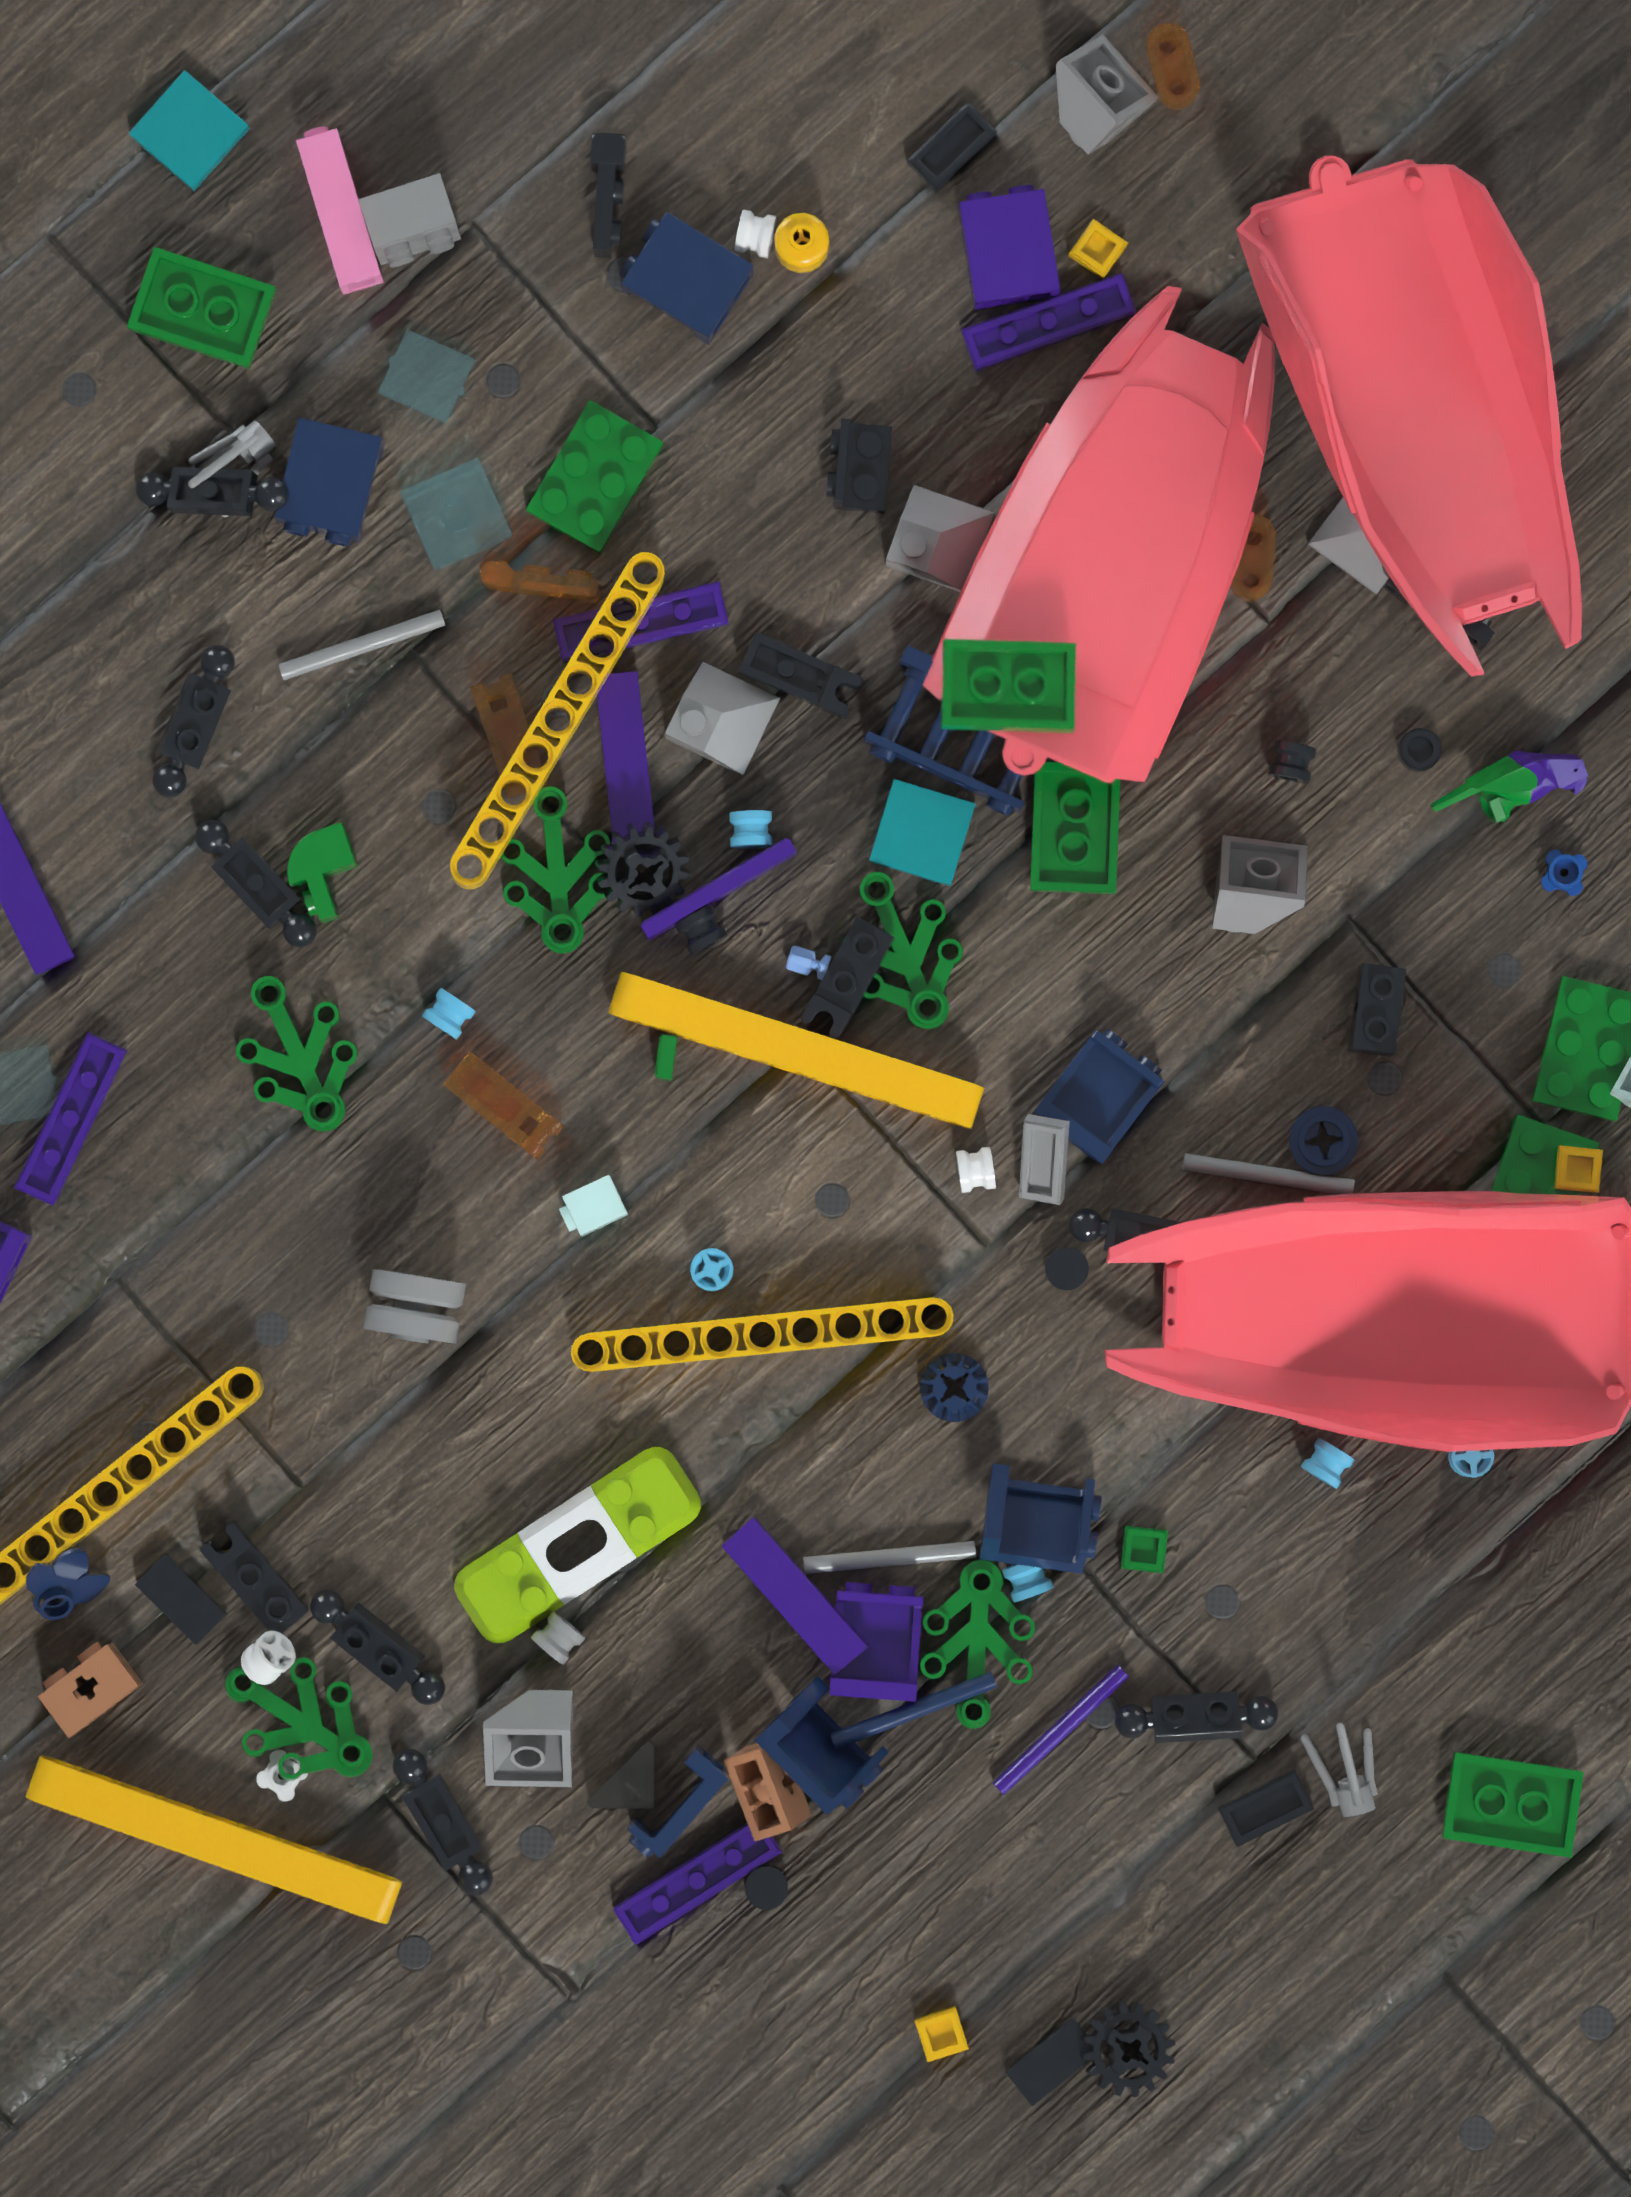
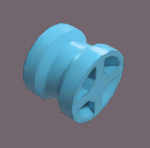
[729,810,773,849]
[422,988,476,1040]
[690,1248,734,1292]
[1300,1437,1355,1489]
[1447,1450,1494,1478]
[1002,1564,1054,1602]

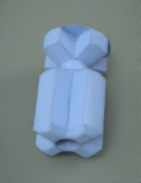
[786,945,831,980]

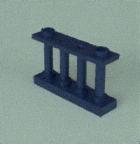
[864,645,1024,816]

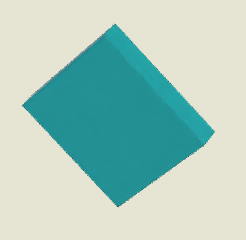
[129,70,250,191]
[869,779,976,887]

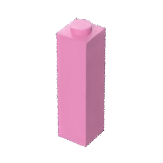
[296,126,384,295]

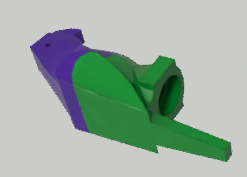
[1430,750,1588,822]

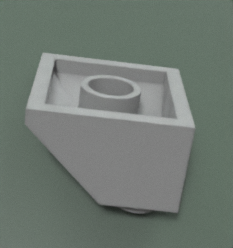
[1056,35,1159,155]
[886,485,994,592]
[1308,498,1390,595]
[665,662,780,776]
[1212,835,1307,934]
[483,1690,573,1787]

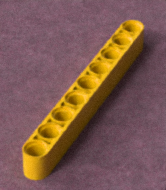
[450,552,664,889]
[608,972,984,1129]
[571,1298,953,1372]
[0,1367,264,1605]
[25,1755,402,1924]

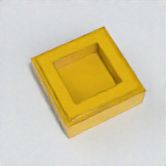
[1068,219,1128,280]
[1554,1146,1603,1193]
[914,2006,969,2062]

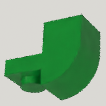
[287,822,358,923]

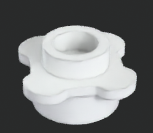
[256,1750,308,1801]

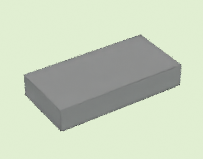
[1019,1114,1070,1205]

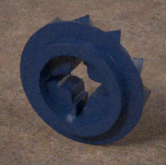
[1289,1106,1358,1175]
[920,1353,989,1422]

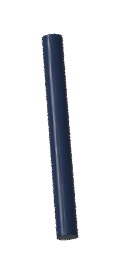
[830,1671,997,1750]

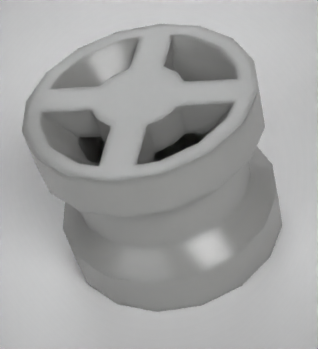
[531,1611,585,1665]

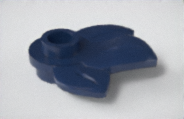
[26,1548,111,1620]

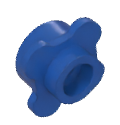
[1541,850,1587,896]

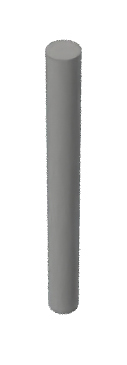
[278,610,446,680]
[1182,1153,1355,1195]
[803,1541,976,1574]

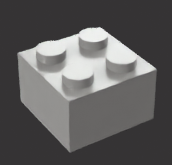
[358,173,461,267]

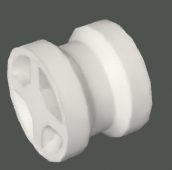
[734,209,777,259]
[956,1146,996,1193]
[241,1631,296,1685]

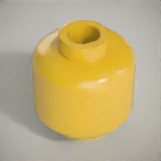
[774,213,830,273]

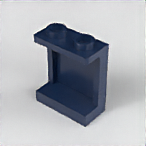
[619,212,754,345]
[275,418,385,547]
[1032,1029,1165,1165]
[980,1463,1102,1574]
[755,1676,889,1815]
[627,1744,729,1858]

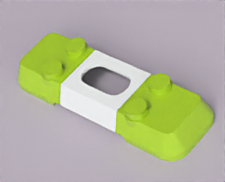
[454,1447,701,1643]

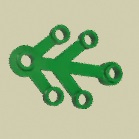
[501,786,610,954]
[842,872,963,1029]
[236,976,358,1132]
[920,1560,1035,1729]
[225,1658,373,1781]

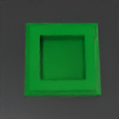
[655,1035,678,1081]
[1120,1525,1168,1573]

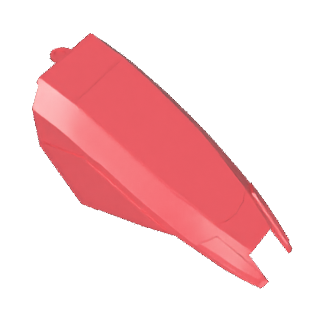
[1236,155,1582,676]
[923,286,1276,783]
[1104,1191,1631,1452]

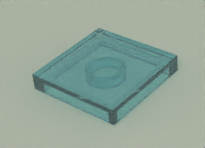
[400,458,513,571]

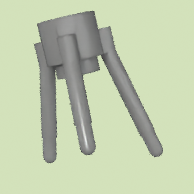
[188,420,276,517]
[1300,1723,1378,1817]

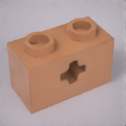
[38,1642,143,1738]
[724,1743,812,1841]

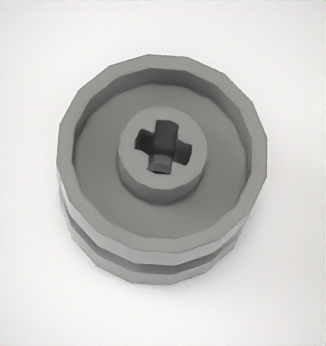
[363,1269,466,1344]

